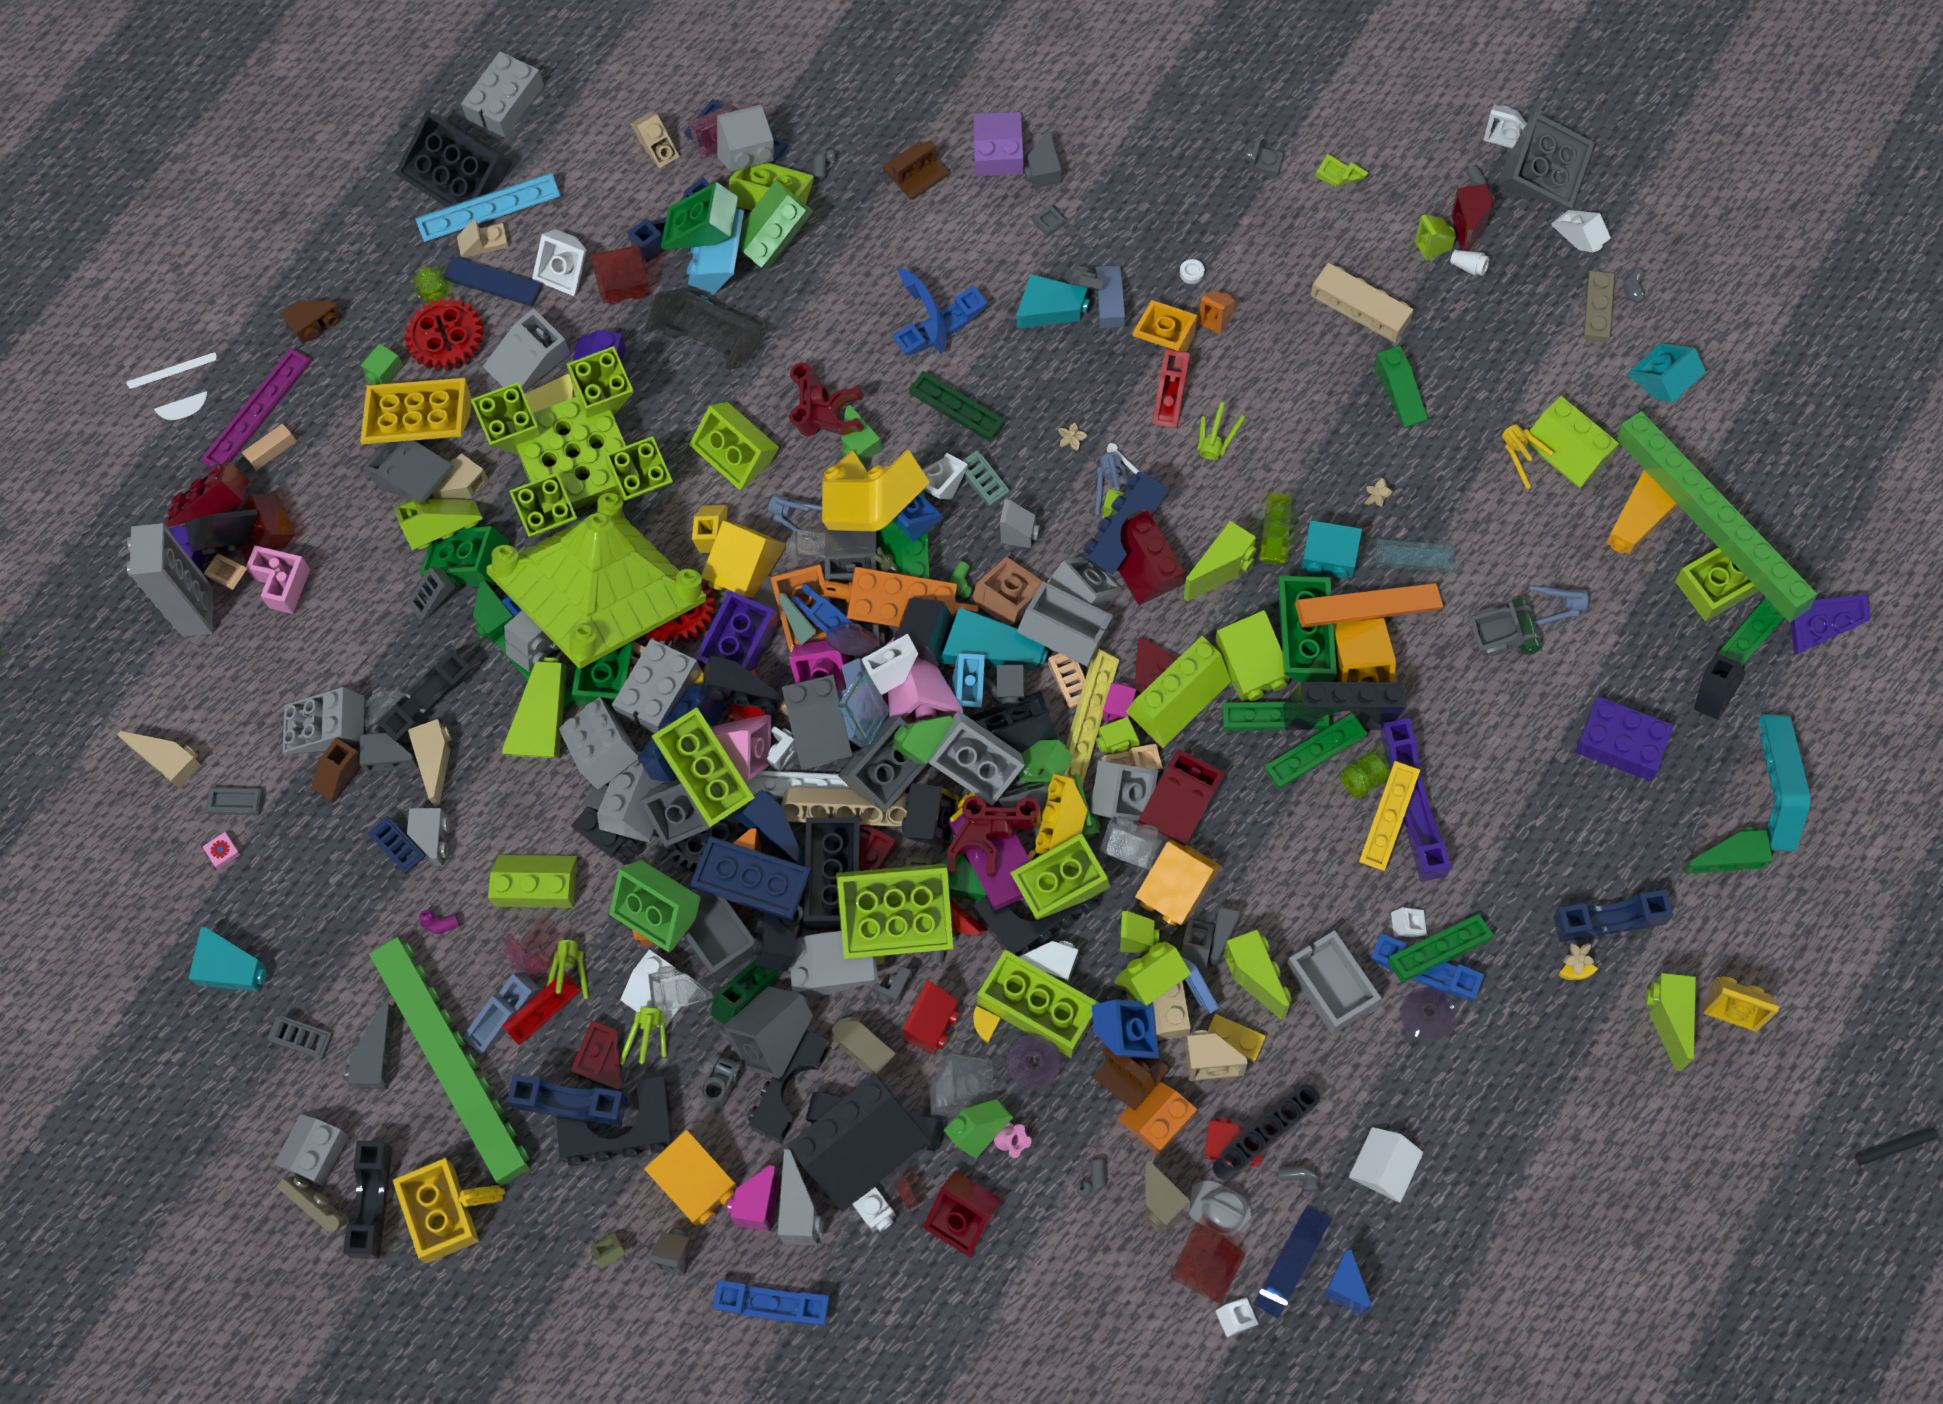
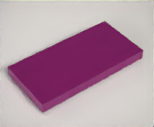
[949,800,1030,911]

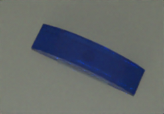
[1253,1205,1332,1319]

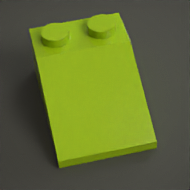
[1184,521,1257,601]
[1010,833,1110,920]
[1114,941,1191,1006]
[1645,973,1696,1071]

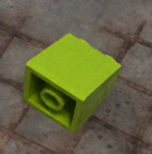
[1215,610,1290,702]

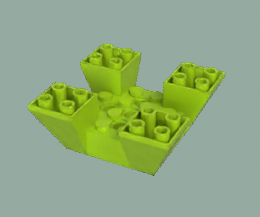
[471,346,673,538]

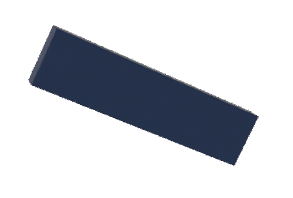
[443,257,542,307]

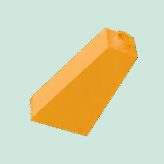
[1606,470,1679,554]

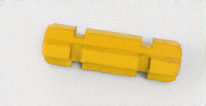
[458,1185,505,1207]

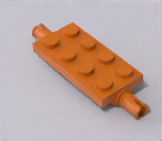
[823,567,978,627]

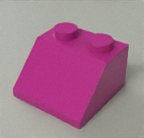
[789,637,850,692]
[727,1165,781,1232]

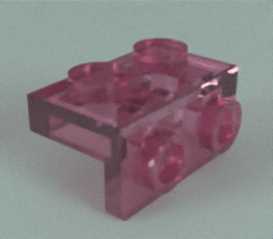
[502,933,552,978]

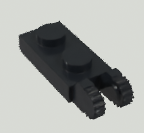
[571,806,642,866]

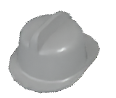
[1189,1180,1251,1237]

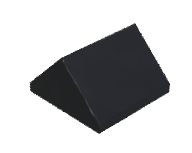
[893,598,955,667]

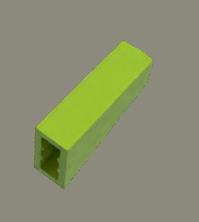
[502,658,567,759]

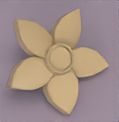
[1058,423,1087,451]
[1365,478,1392,507]
[1563,943,1594,975]

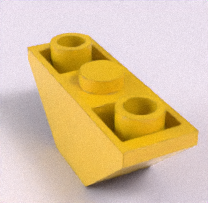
[1035,774,1087,854]

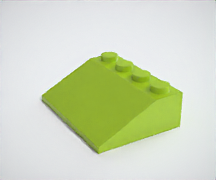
[836,864,953,959]

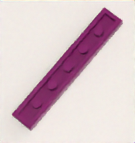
[200,348,312,468]

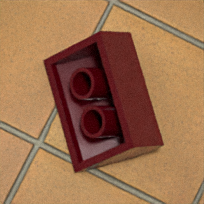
[1117,511,1185,606]

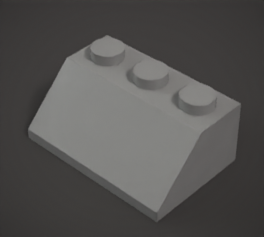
[597,751,676,843]

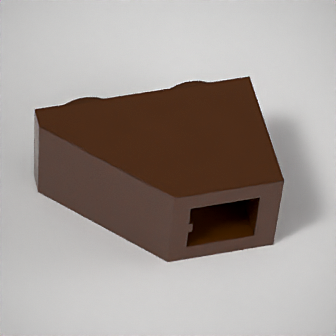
[280,300,343,344]
[311,738,361,803]

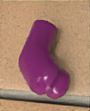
[419,910,460,934]

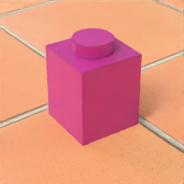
[1102,683,1136,722]

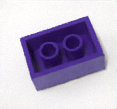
[694,590,780,671]
[1575,696,1674,782]

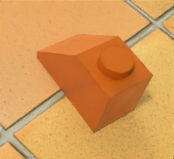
[1199,290,1236,334]

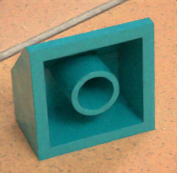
[1627,343,1706,403]
[1301,520,1362,579]

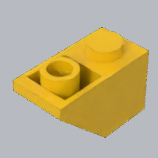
[692,505,728,553]

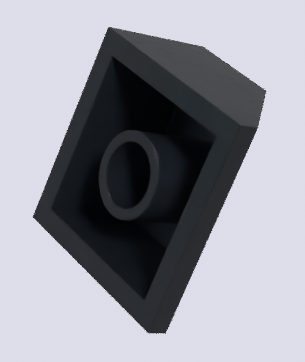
[185,509,257,556]
[902,783,959,848]

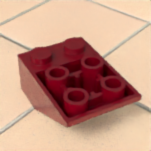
[166,459,249,527]
[1138,749,1225,846]

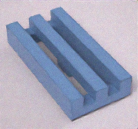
[1182,957,1218,1013]

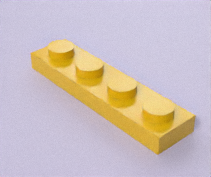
[1359,761,1420,871]

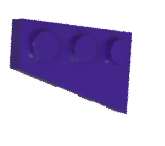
[1791,594,1870,654]

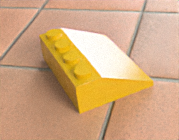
[360,378,472,444]

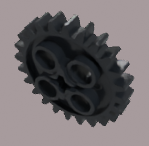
[665,808,747,872]

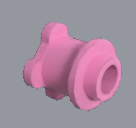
[994,1123,1031,1158]

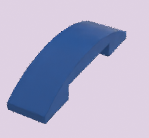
[898,268,947,354]
[892,286,988,356]
[1371,933,1485,1000]
[713,1280,829,1326]

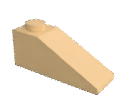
[408,719,452,807]
[117,731,201,788]

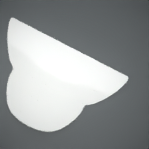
[126,352,216,420]

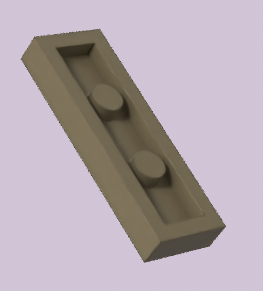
[1583,271,1614,342]

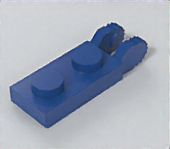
[790,583,861,646]

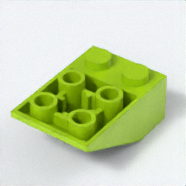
[394,498,483,550]
[1224,930,1291,1020]

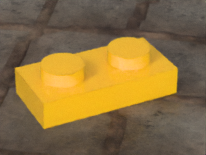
[1208,1014,1266,1063]

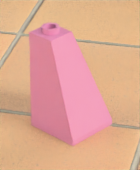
[885,638,963,724]
[710,715,771,781]

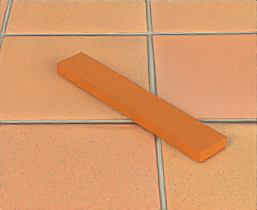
[1295,583,1443,627]

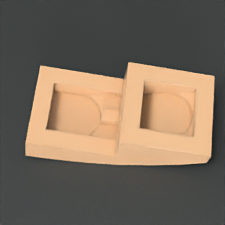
[1102,744,1163,771]

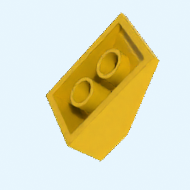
[1702,976,1779,1032]

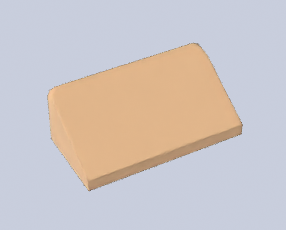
[242,424,297,470]

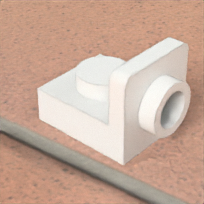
[767,726,797,772]
[853,1187,895,1232]

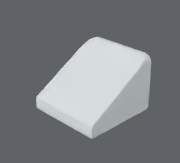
[1391,907,1427,938]
[1216,1297,1258,1337]

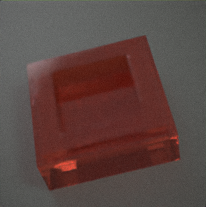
[895,1176,918,1210]

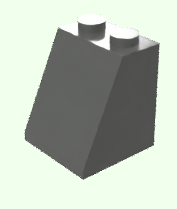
[723,986,813,1079]

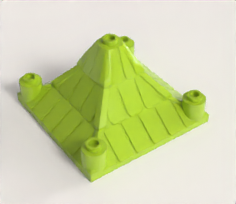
[487,493,706,669]

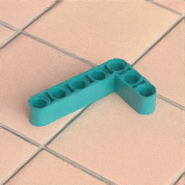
[1759,714,1810,852]

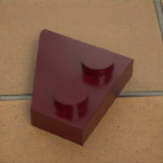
[1134,636,1179,695]

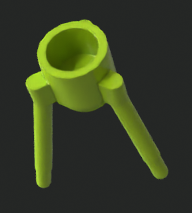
[1197,402,1245,460]
[546,940,589,999]
[619,1006,667,1065]

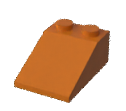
[770,563,832,652]

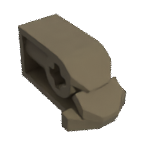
[830,1016,898,1078]

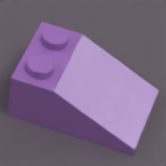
[974,112,1023,176]

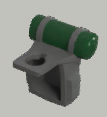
[1470,598,1542,657]

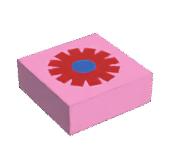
[203,832,241,869]

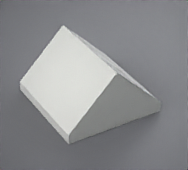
[1349,1127,1423,1203]

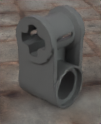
[701,1052,744,1108]

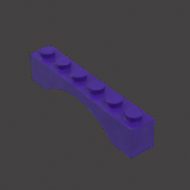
[1380,718,1451,882]

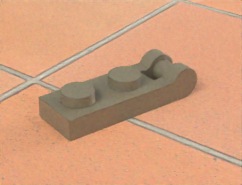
[277,1175,352,1232]

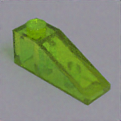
[1259,492,1292,564]

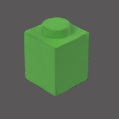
[361,344,404,385]

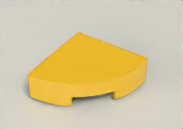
[1558,964,1598,980]
[973,1006,1001,1044]

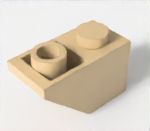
[630,112,680,168]
[431,454,488,499]

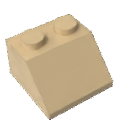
[1126,981,1191,1041]
[1185,1030,1247,1081]

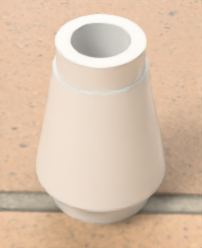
[1450,250,1489,276]

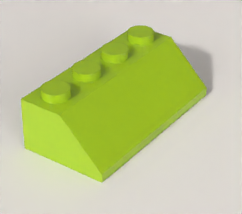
[1126,636,1232,748]
[651,707,755,827]
[977,950,1099,1059]

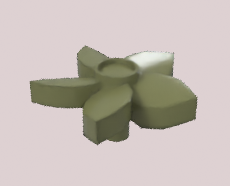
[873,547,899,574]

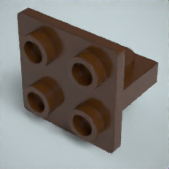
[883,140,948,200]
[1094,1046,1169,1110]

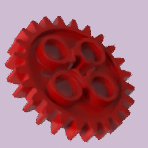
[404,297,485,372]
[645,569,715,646]

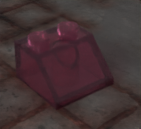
[688,104,738,158]

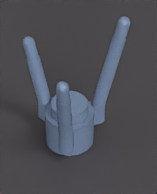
[1095,453,1128,516]
[768,494,822,543]
[1529,585,1588,626]

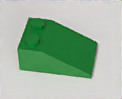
[661,182,738,250]
[419,526,510,587]

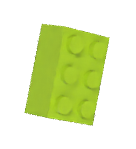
[1675,548,1759,622]

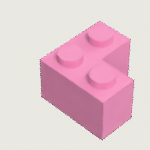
[246,546,311,614]

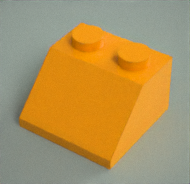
[1133,300,1197,352]

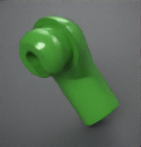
[950,561,972,598]

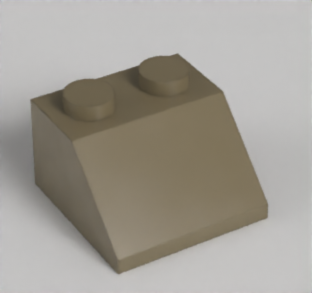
[1145,1161,1190,1235]

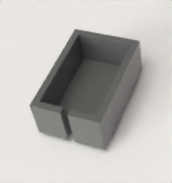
[683,890,755,982]

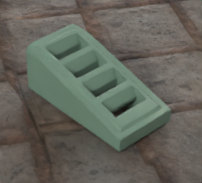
[963,450,1010,507]
[778,592,816,645]

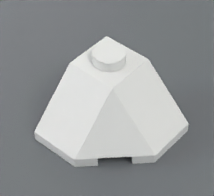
[1483,104,1526,148]

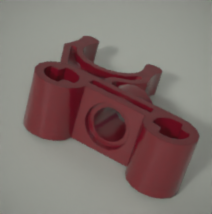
[789,362,864,436]
[947,796,1042,878]

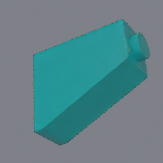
[1016,274,1090,328]
[189,927,267,992]

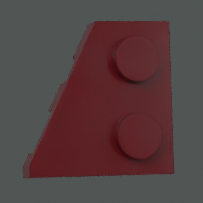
[859,825,898,871]
[570,1020,621,1091]

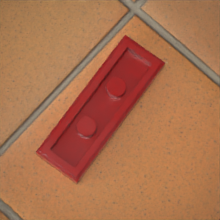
[502,972,581,1045]

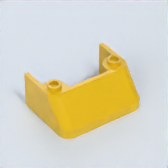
[822,450,930,531]

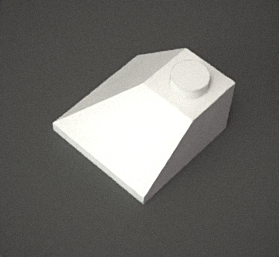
[532,229,586,296]
[620,950,696,1028]

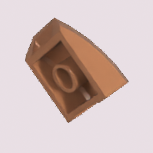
[973,557,1043,625]

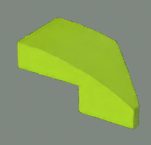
[1314,154,1368,186]

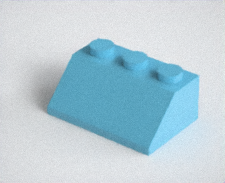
[687,209,744,293]

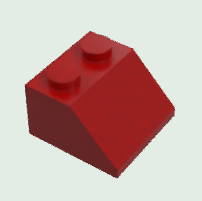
[902,980,961,1055]

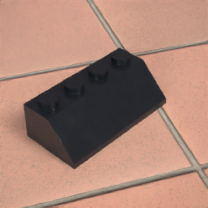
[968,691,1058,753]
[803,818,860,930]

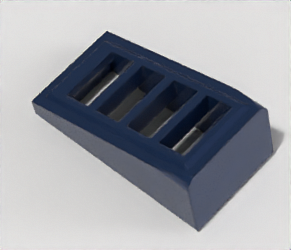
[368,816,426,875]

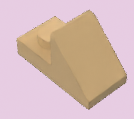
[457,219,508,258]

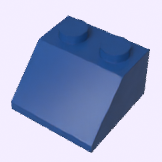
[1092,999,1159,1059]

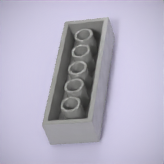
[127,523,213,637]

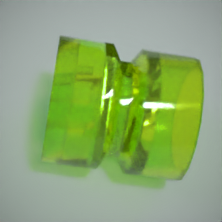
[1339,752,1389,800]

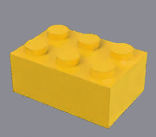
[393,1158,479,1264]

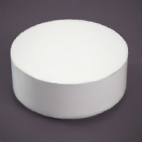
[1180,259,1204,284]

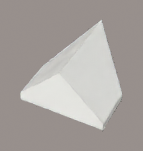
[922,453,968,499]

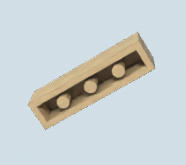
[1311,263,1414,343]

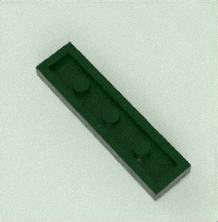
[909,371,1005,443]

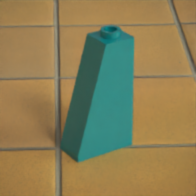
[941,607,1048,671]

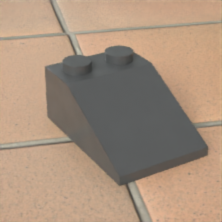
[782,675,853,770]

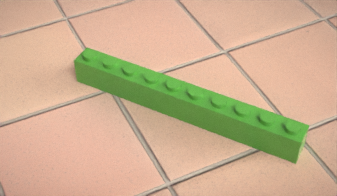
[1617,411,1817,622]
[369,937,531,1187]

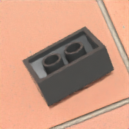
[838,717,926,812]

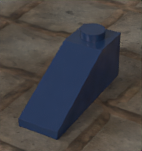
[735,789,805,866]

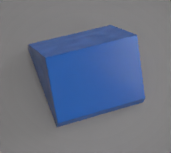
[892,493,942,543]
[1323,1249,1372,1315]

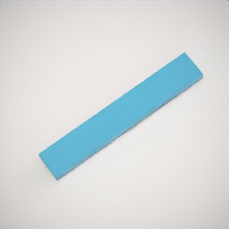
[415,172,560,242]

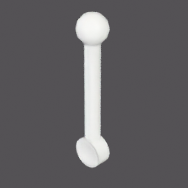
[1107,443,1142,474]

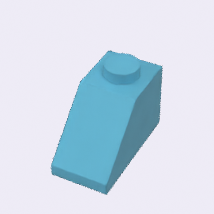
[951,653,985,708]

